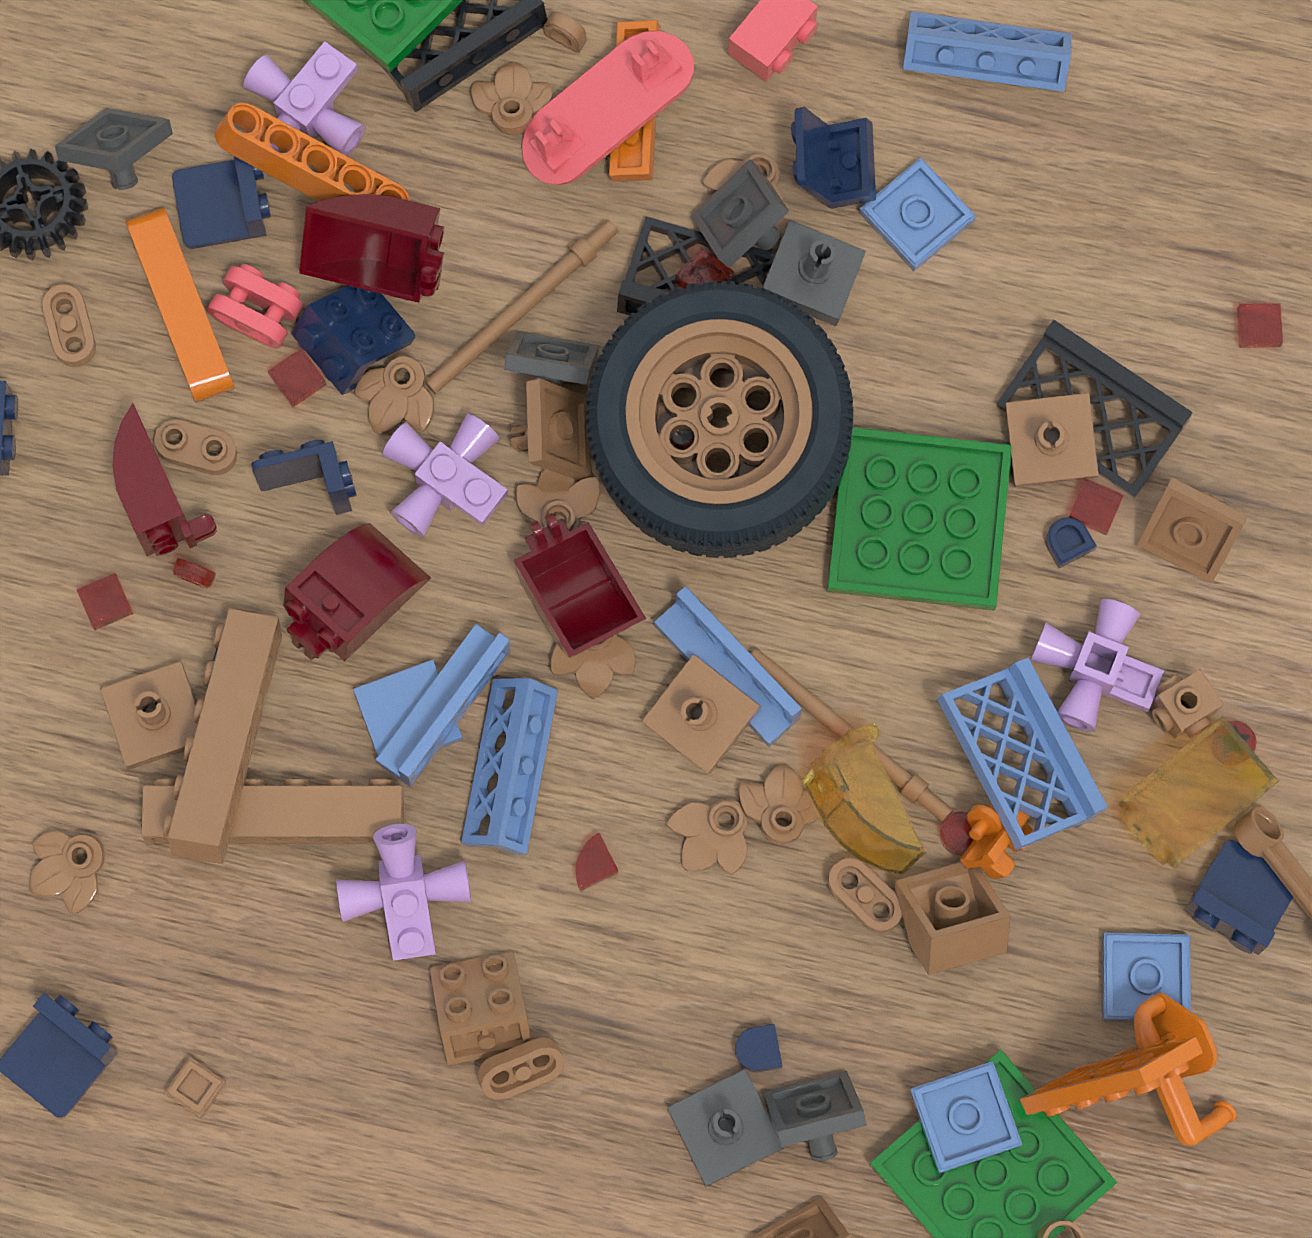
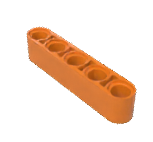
[215,103,410,201]
[125,207,235,403]

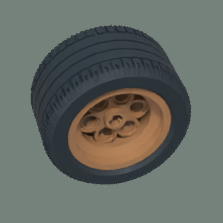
[586,281,853,558]

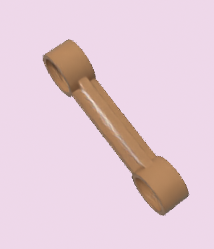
[1234,807,1312,920]

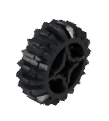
[0,149,88,261]

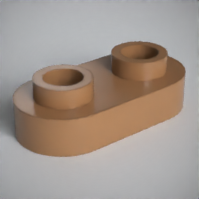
[42,284,96,367]
[154,419,238,475]
[828,858,902,933]
[478,1038,564,1100]

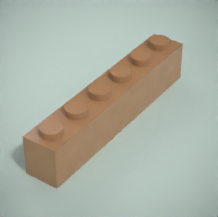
[163,609,282,864]
[141,779,404,844]

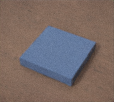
[859,158,976,272]
[353,660,463,770]
[1102,933,1191,1021]
[909,1061,1022,1174]

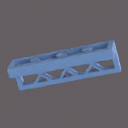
[903,11,1072,92]
[654,586,802,747]
[376,624,511,787]
[461,678,558,855]

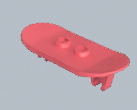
[522,31,694,185]

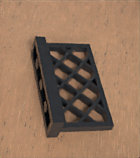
[380,0,548,112]
[617,217,776,316]
[997,319,1193,498]

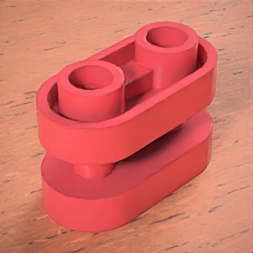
[206,264,303,349]

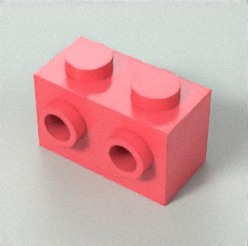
[728,0,818,82]

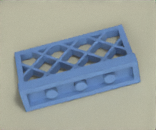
[937,658,1108,851]

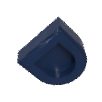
[1046,517,1097,568]
[735,1024,783,1072]

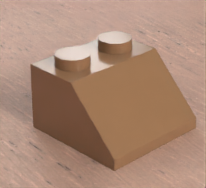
[895,862,1011,975]

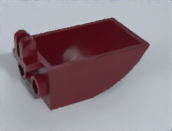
[299,194,445,303]
[112,403,217,556]
[513,513,646,658]
[283,523,431,662]

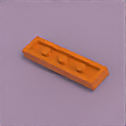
[609,20,661,182]

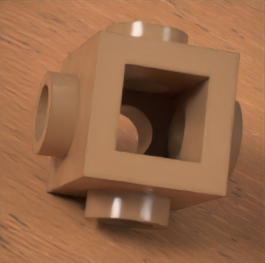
[1151,669,1224,739]

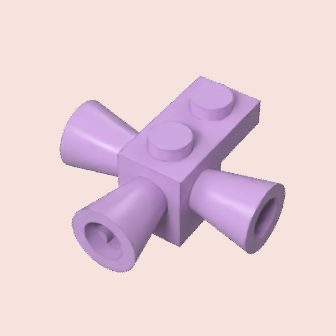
[243,41,366,156]
[382,413,508,538]
[1031,599,1164,732]
[336,824,472,961]

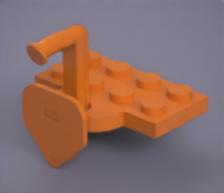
[1020,992,1237,1146]

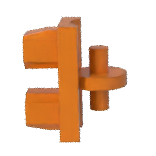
[960,803,1033,879]

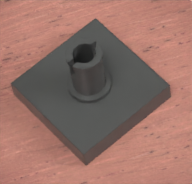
[55,108,173,190]
[691,159,789,268]
[762,220,866,326]
[504,331,599,386]
[667,1069,784,1188]
[763,1071,867,1161]

